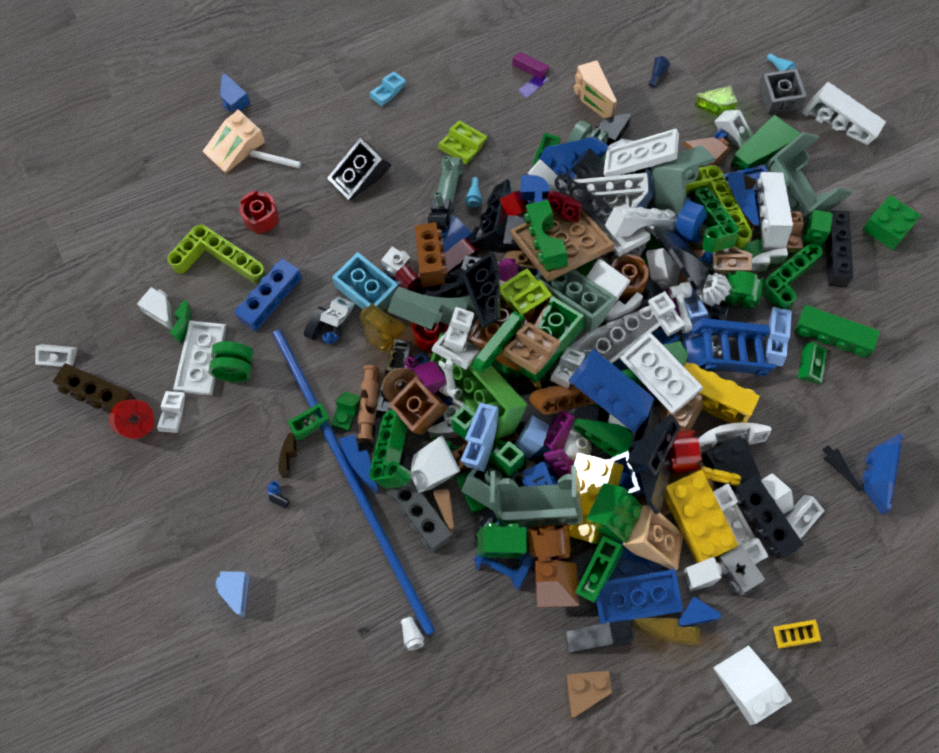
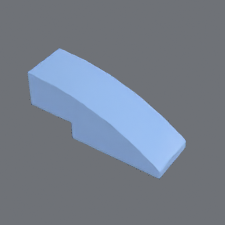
[764,307,792,366]
[461,403,499,471]

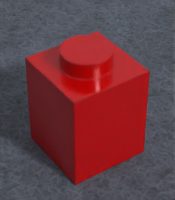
[500,190,529,217]

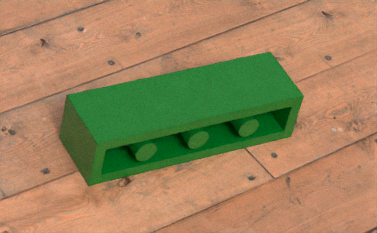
[794,305,880,358]

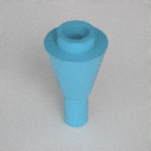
[767,53,796,71]
[465,177,483,208]

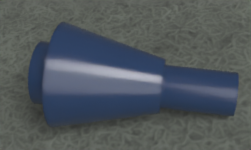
[649,56,670,88]

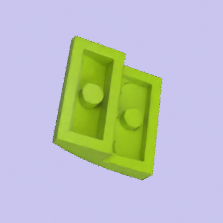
[438,120,488,165]
[500,268,552,315]

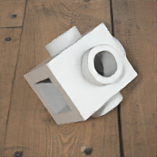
[381,247,412,277]

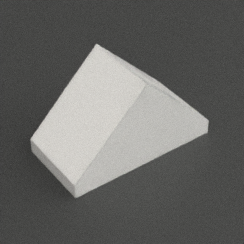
[761,473,794,514]

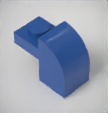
[520,175,550,203]
[675,200,707,244]

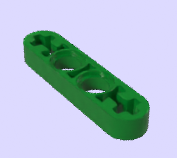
[472,311,525,374]

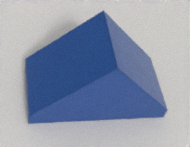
[676,597,721,629]

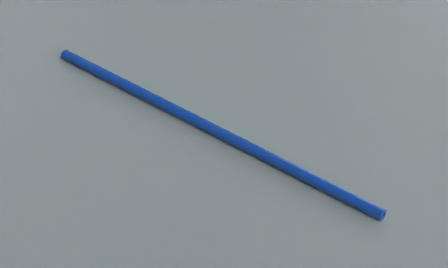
[273,330,435,636]

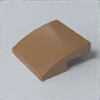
[503,322,561,375]

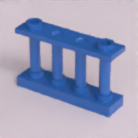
[692,318,776,376]
[473,521,535,591]

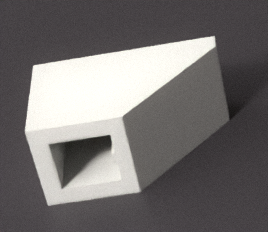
[683,557,722,592]

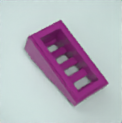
[543,411,576,451]
[544,449,575,480]

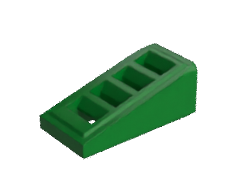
[287,402,330,441]

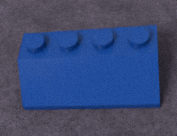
[568,349,654,433]

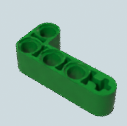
[694,187,739,253]
[762,243,822,310]
[369,410,411,488]

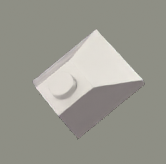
[411,436,460,493]

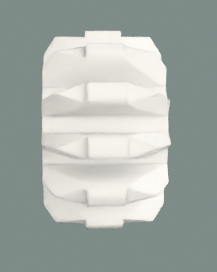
[699,273,731,306]

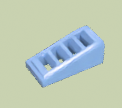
[684,287,709,326]

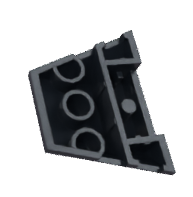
[653,227,709,296]

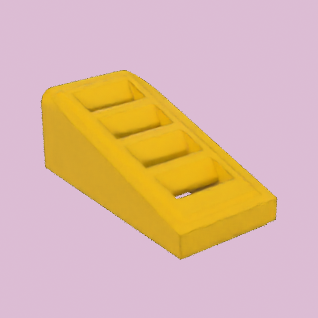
[773,619,821,648]

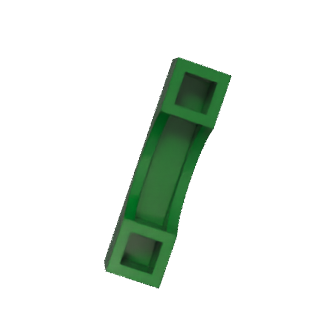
[524,200,568,271]
[451,405,524,478]

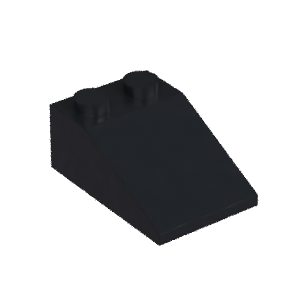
[327,137,392,201]
[702,435,762,507]

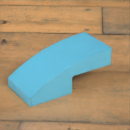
[370,72,406,106]

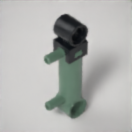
[428,156,463,231]

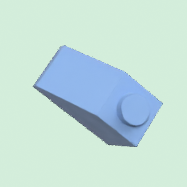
[216,571,249,617]

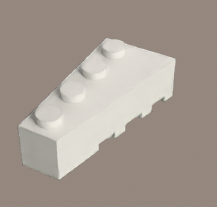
[802,82,886,145]
[755,172,793,251]

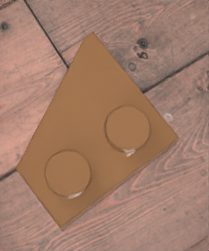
[713,246,752,274]
[566,671,612,718]

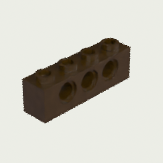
[53,363,136,415]

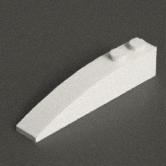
[563,306,661,363]

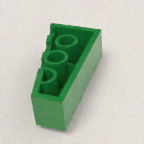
[520,296,585,383]

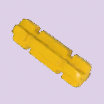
[701,467,741,486]

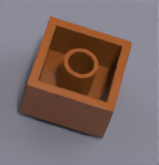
[389,377,449,436]

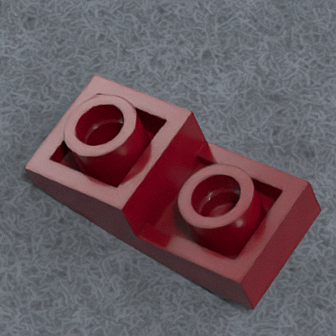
[547,190,583,223]

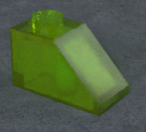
[694,86,738,117]

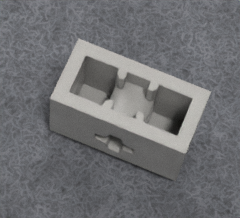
[716,544,765,596]

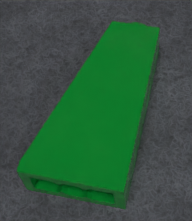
[731,115,801,171]

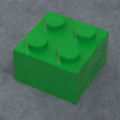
[862,195,922,250]
[586,483,643,543]
[477,523,526,558]

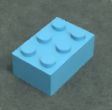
[332,252,397,319]

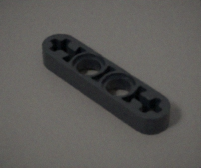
[554,174,613,225]

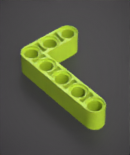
[685,165,752,249]
[167,225,267,284]

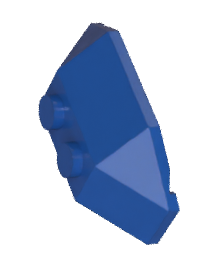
[862,434,903,514]

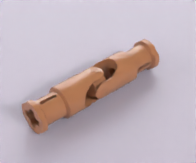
[356,365,380,443]

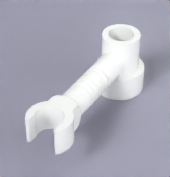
[669,282,693,333]
[439,355,462,400]

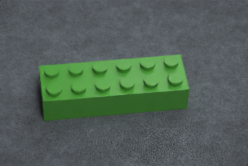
[430,332,527,439]

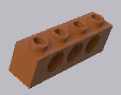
[414,222,448,288]

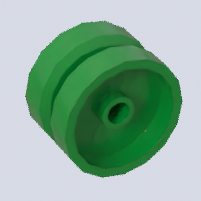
[208,341,254,382]

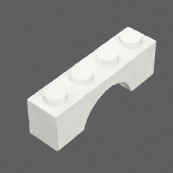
[605,206,677,239]

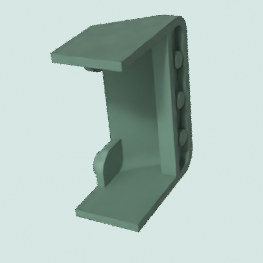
[765,132,853,220]
[651,145,716,228]
[490,465,583,528]

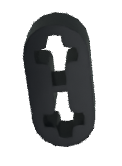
[304,306,328,340]

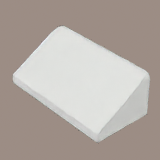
[35,344,77,367]
[785,495,824,540]

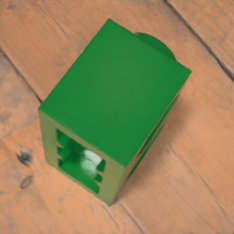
[802,210,833,248]

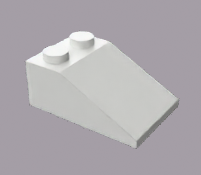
[713,646,792,725]

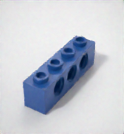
[234,258,302,332]

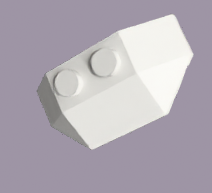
[572,173,648,217]

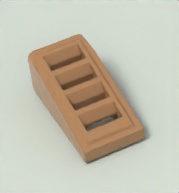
[433,489,455,533]

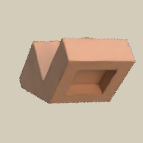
[786,211,804,253]

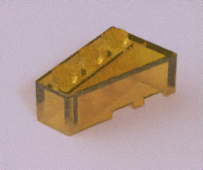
[359,303,407,353]

